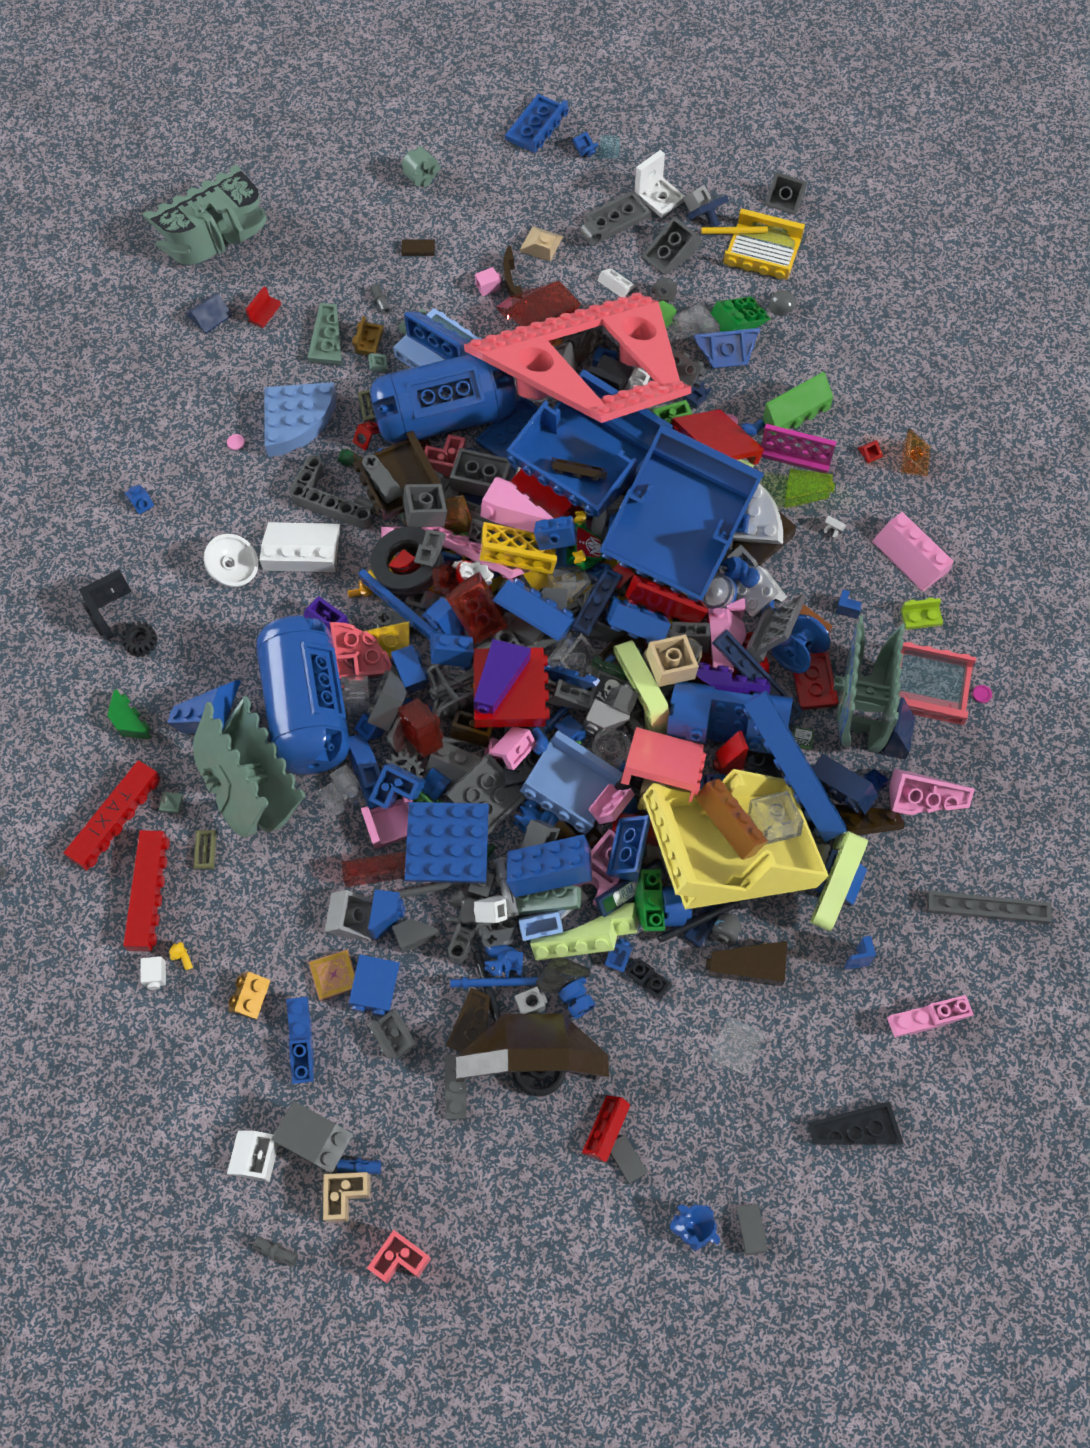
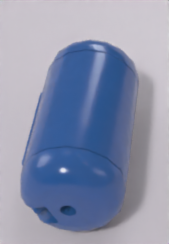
[370,354,518,445]
[257,615,350,775]

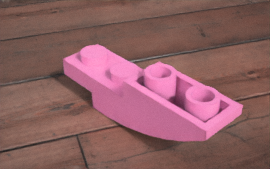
[887,995,974,1038]

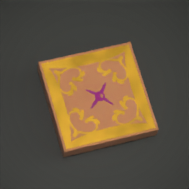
[308,949,355,1002]

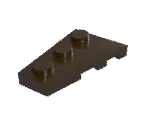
[835,804,905,835]
[445,988,490,1053]

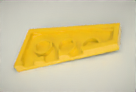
[363,621,410,659]

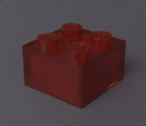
[398,698,443,757]

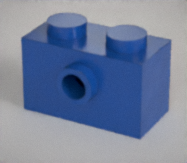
[534,516,578,551]

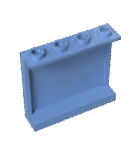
[520,731,623,834]

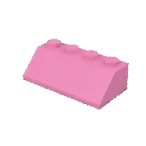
[872,512,954,592]

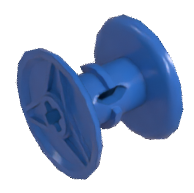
[771,614,831,674]

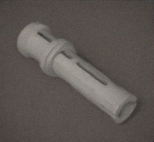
[492,857,519,918]

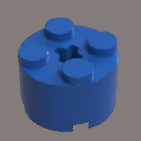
[662,886,692,927]

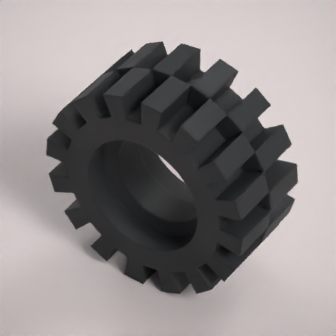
[121,621,158,657]

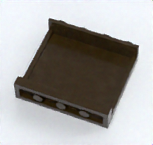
[352,430,443,520]

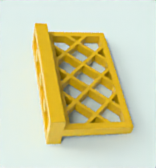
[479,522,557,574]

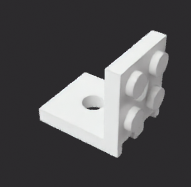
[635,150,685,218]

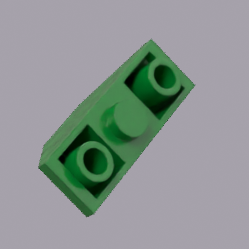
[107,689,151,739]
[635,870,665,932]

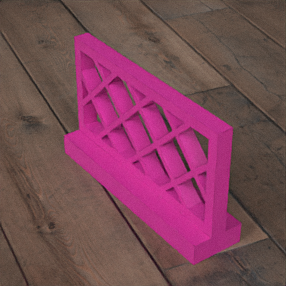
[761,424,837,474]

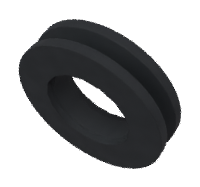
[370,527,443,597]

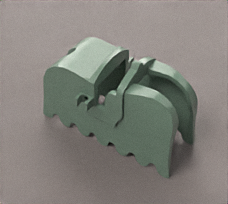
[193,696,305,838]

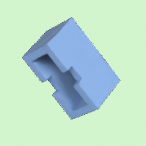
[519,911,564,941]

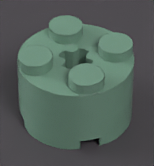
[401,146,441,187]

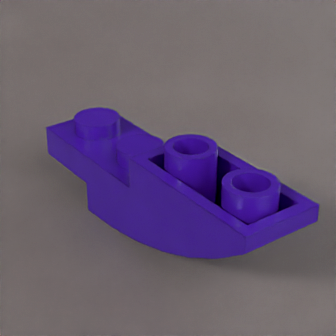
[696,663,770,694]

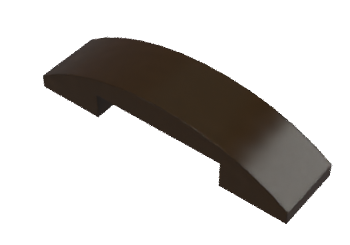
[503,246,525,309]

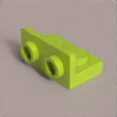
[901,597,943,630]

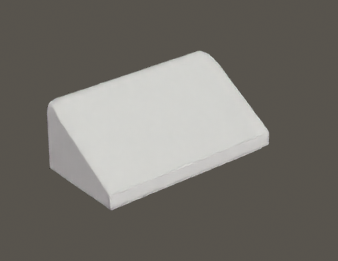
[597,268,635,297]

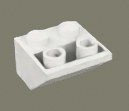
[227,1131,279,1182]

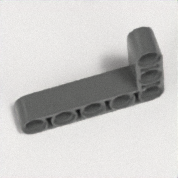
[289,455,372,529]

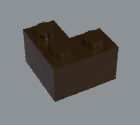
[450,709,494,748]

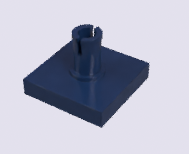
[687,195,729,227]

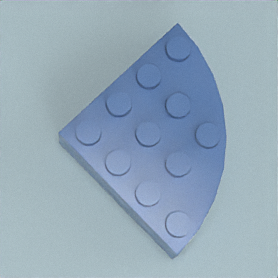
[264,382,337,457]

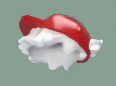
[452,560,494,598]

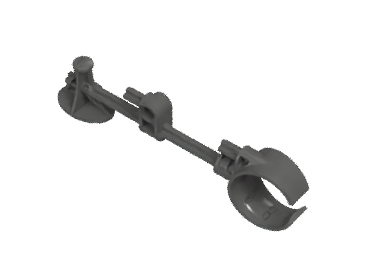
[427,582,640,720]

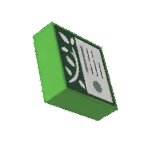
[793,727,814,750]

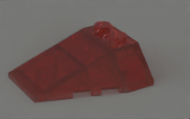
[496,280,581,346]

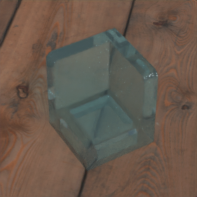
[600,135,620,159]

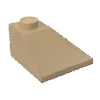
[520,226,563,261]

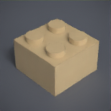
[646,634,699,687]

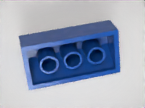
[404,312,470,359]
[493,578,576,641]

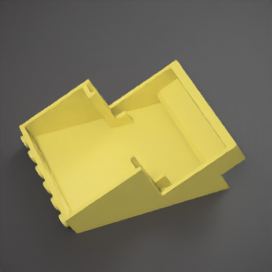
[642,769,829,910]

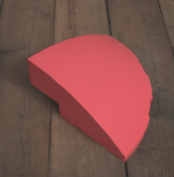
[330,622,392,682]

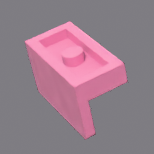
[490,727,536,770]

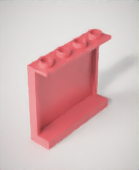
[621,727,706,802]

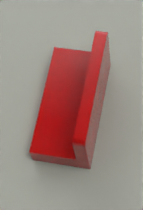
[246,287,281,328]

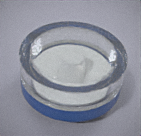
[702,572,737,609]

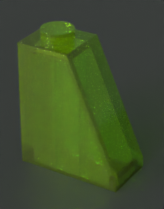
[784,468,835,508]

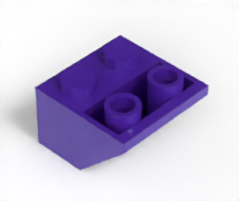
[303,596,349,630]

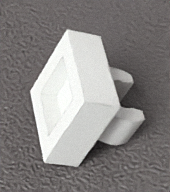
[824,515,846,538]

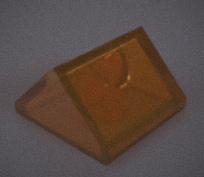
[900,429,931,477]
[442,495,472,534]

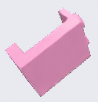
[361,796,413,849]

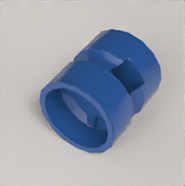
[558,980,596,1019]

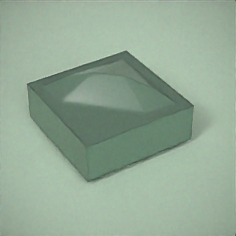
[368,353,388,372]
[159,792,183,814]

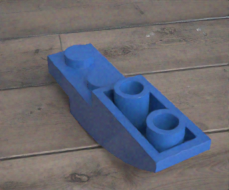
[348,734,381,810]
[286,997,314,1084]

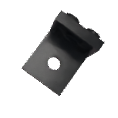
[79,569,131,640]

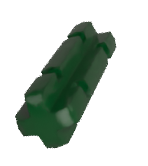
[591,657,626,680]

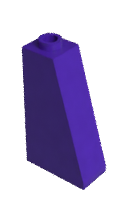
[474,639,531,714]

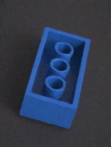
[507,835,592,897]

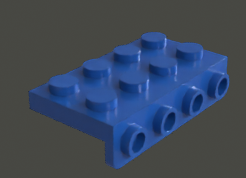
[505,94,569,153]

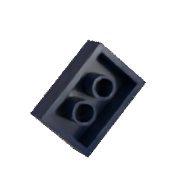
[812,754,878,815]

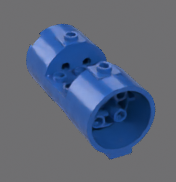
[667,681,793,755]

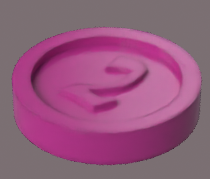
[973,685,992,703]

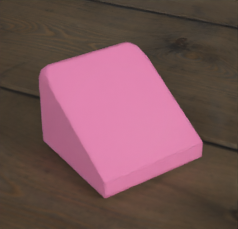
[726,598,745,619]

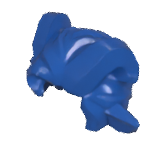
[670,1204,720,1252]

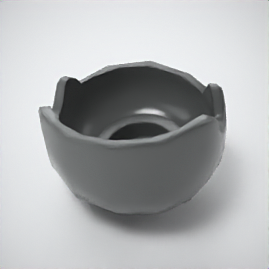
[769,290,797,316]

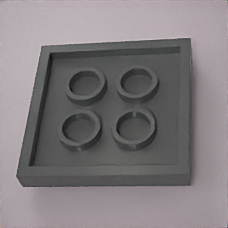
[445,753,526,834]

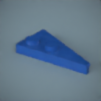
[544,665,600,689]

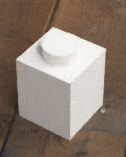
[141,956,166,990]

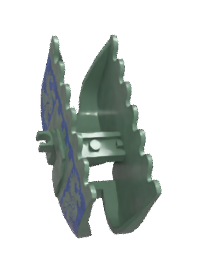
[833,615,905,753]

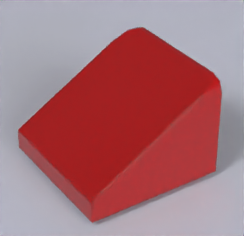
[858,440,883,463]

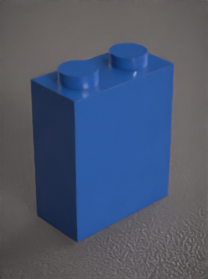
[348,954,400,1017]

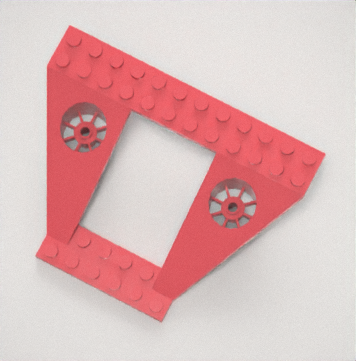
[464,293,691,423]

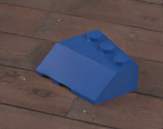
[605,593,671,643]
[167,680,241,734]

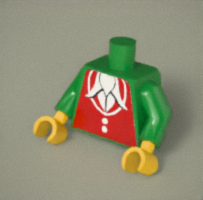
[566,511,607,571]

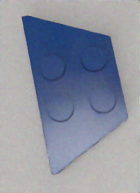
[693,328,760,369]

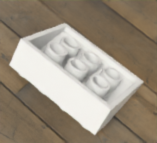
[260,522,340,572]

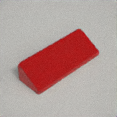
[582,1095,630,1162]

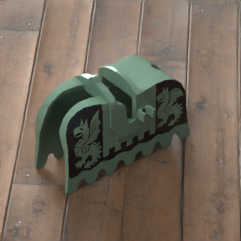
[142,165,267,265]

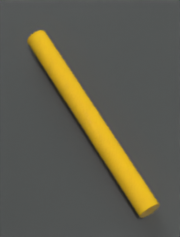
[701,226,768,234]

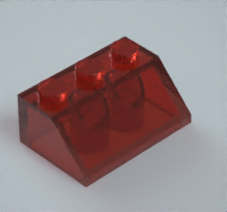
[446,572,508,644]

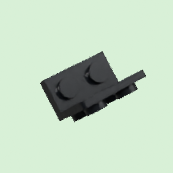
[588,355,634,391]

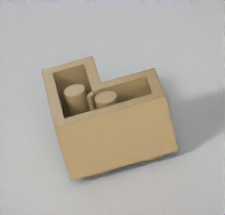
[323,1172,370,1223]

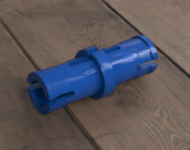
[337,1158,381,1175]

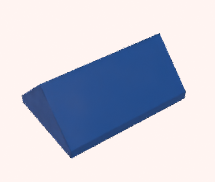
[606,815,650,882]

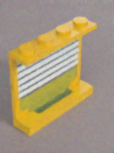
[723,208,805,280]

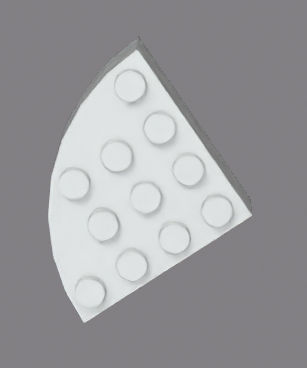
[733,483,783,544]

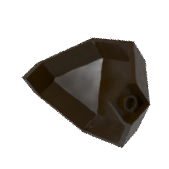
[455,1013,609,1082]

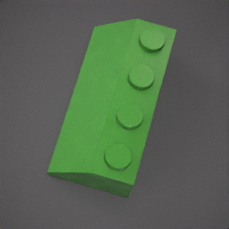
[763,372,833,435]

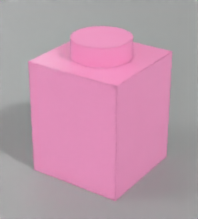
[475,267,502,296]

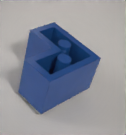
[421,597,465,635]
[369,763,426,809]

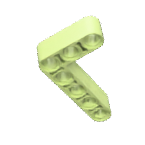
[614,640,669,735]
[810,831,868,932]

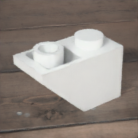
[474,895,507,923]

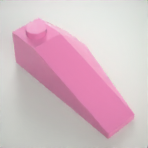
[480,476,554,533]
[707,608,746,671]
[889,768,975,815]

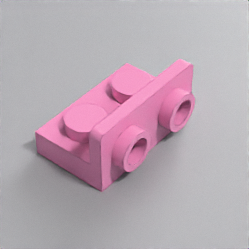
[589,784,635,824]

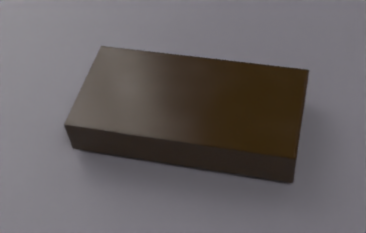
[401,239,435,256]

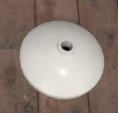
[204,534,258,587]

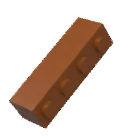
[694,779,768,860]

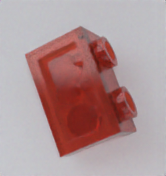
[432,560,460,594]

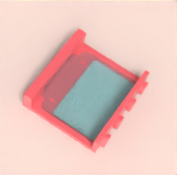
[899,642,976,725]

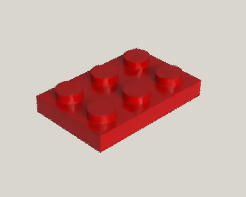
[793,652,839,710]

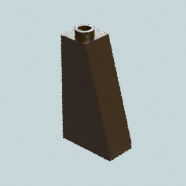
[705,941,788,986]

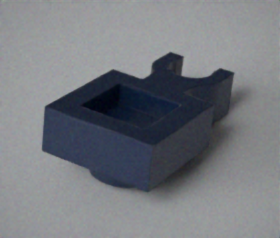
[682,382,712,409]

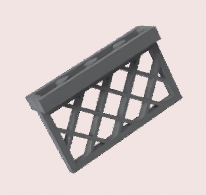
[746,594,806,663]

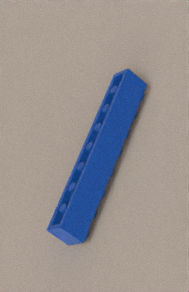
[743,690,846,842]

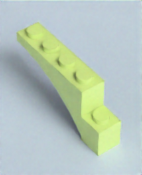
[530,902,639,960]

